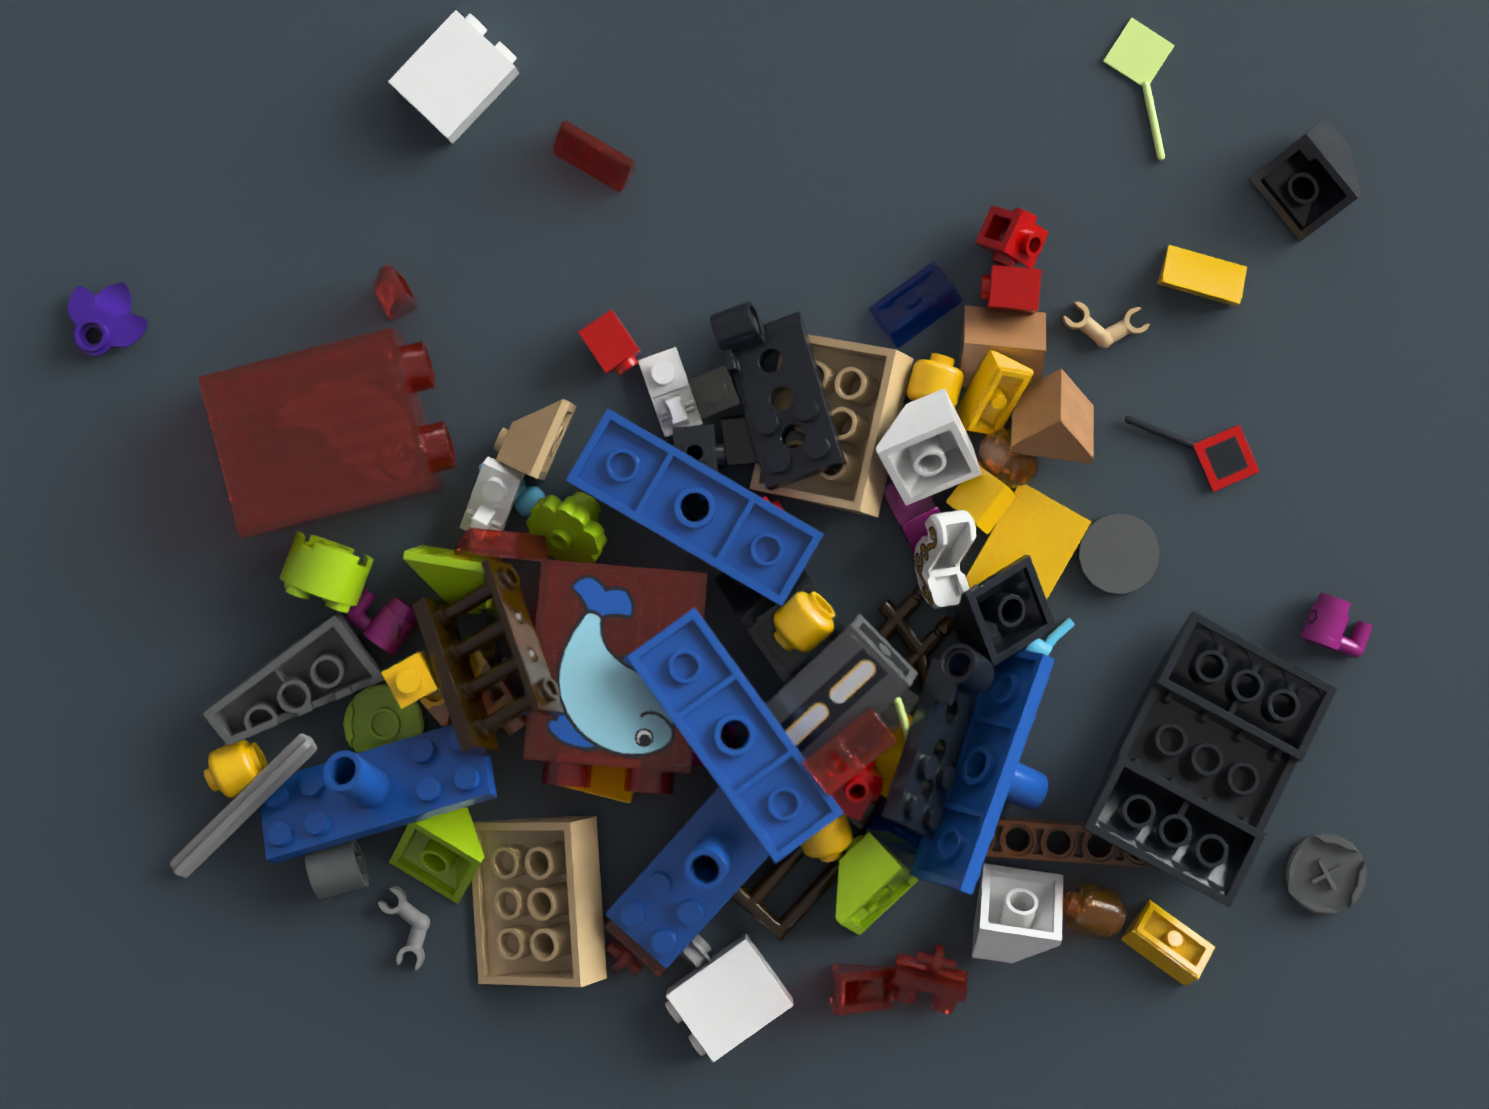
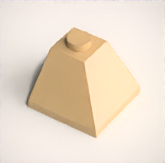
[493,399,577,480]

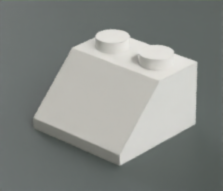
[876,388,982,506]

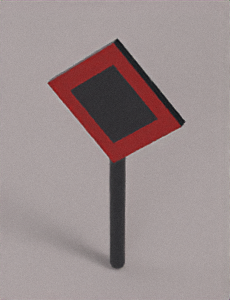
[1124,415,1260,492]

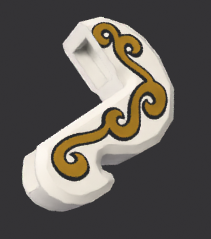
[914,510,976,609]

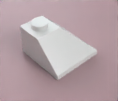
[972,863,1063,963]

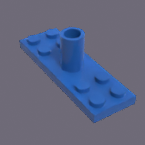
[566,408,824,606]
[626,607,844,863]
[909,650,1055,895]
[260,724,497,864]
[605,780,829,969]

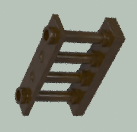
[412,559,564,757]

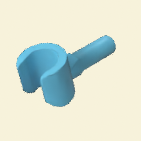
[1023,618,1075,656]

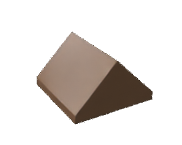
[958,305,1046,388]
[1010,368,1094,464]

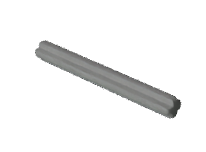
[170,733,317,878]

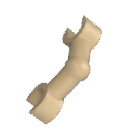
[1062,302,1150,348]

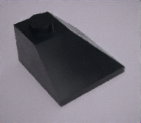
[1250,117,1362,242]
[953,554,1056,667]

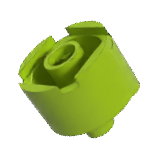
[279,531,374,613]

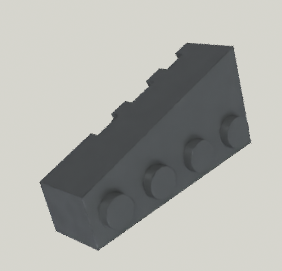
[202,610,386,746]

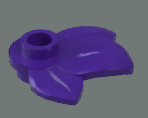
[68,282,148,356]

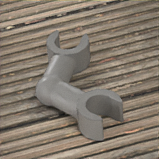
[378,886,430,970]

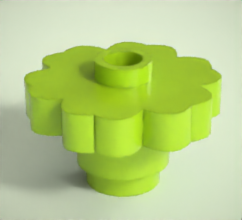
[526,492,607,568]

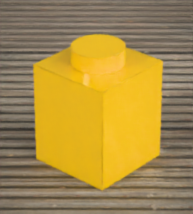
[946,466,1017,535]
[381,650,440,709]

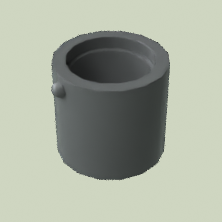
[305,839,369,902]

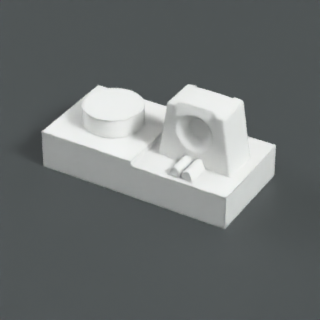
[638,347,703,438]
[459,456,525,544]

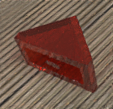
[830,963,896,1015]

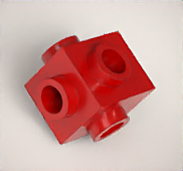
[975,205,1049,269]
[821,748,884,821]

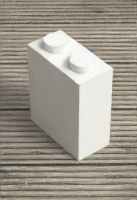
[388,10,519,144]
[665,933,793,1062]

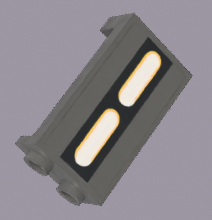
[765,614,918,772]

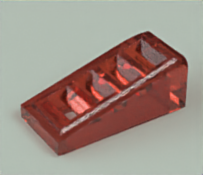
[374,264,419,321]

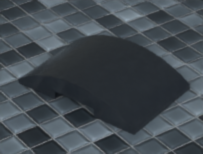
[1082,611,1337,907]

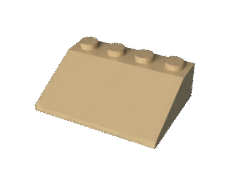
[750,334,914,518]
[472,816,607,987]

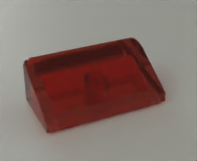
[553,120,636,192]
[454,527,548,563]

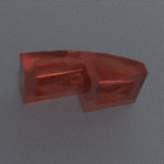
[803,707,897,796]

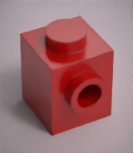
[979,265,1042,314]
[578,309,642,376]

